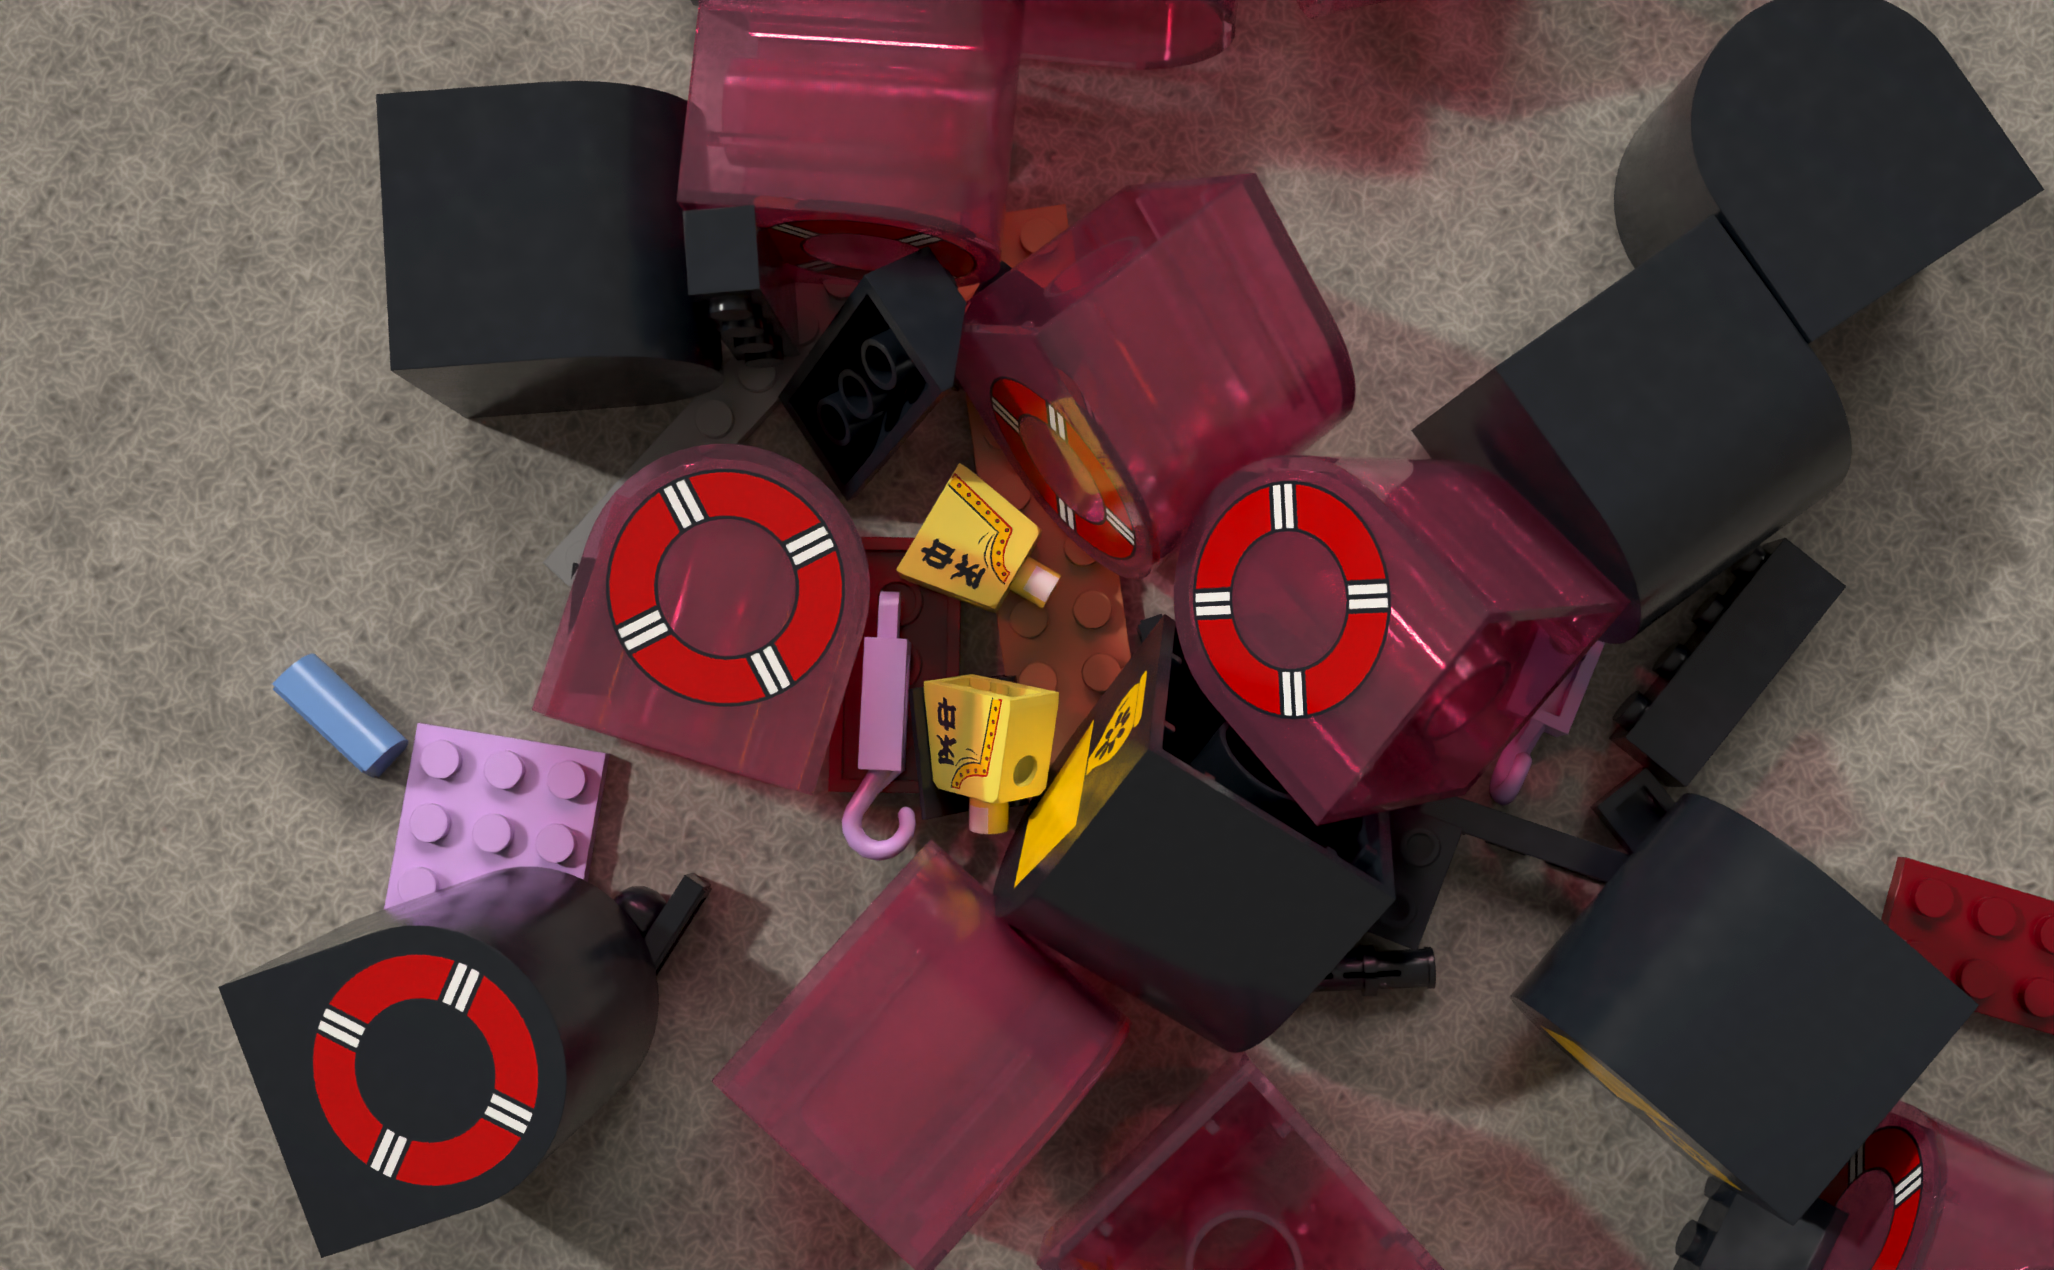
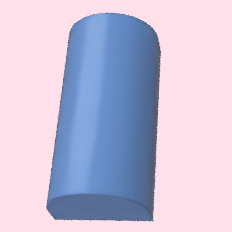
[272,654,408,777]

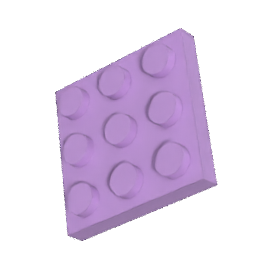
[384,723,610,909]

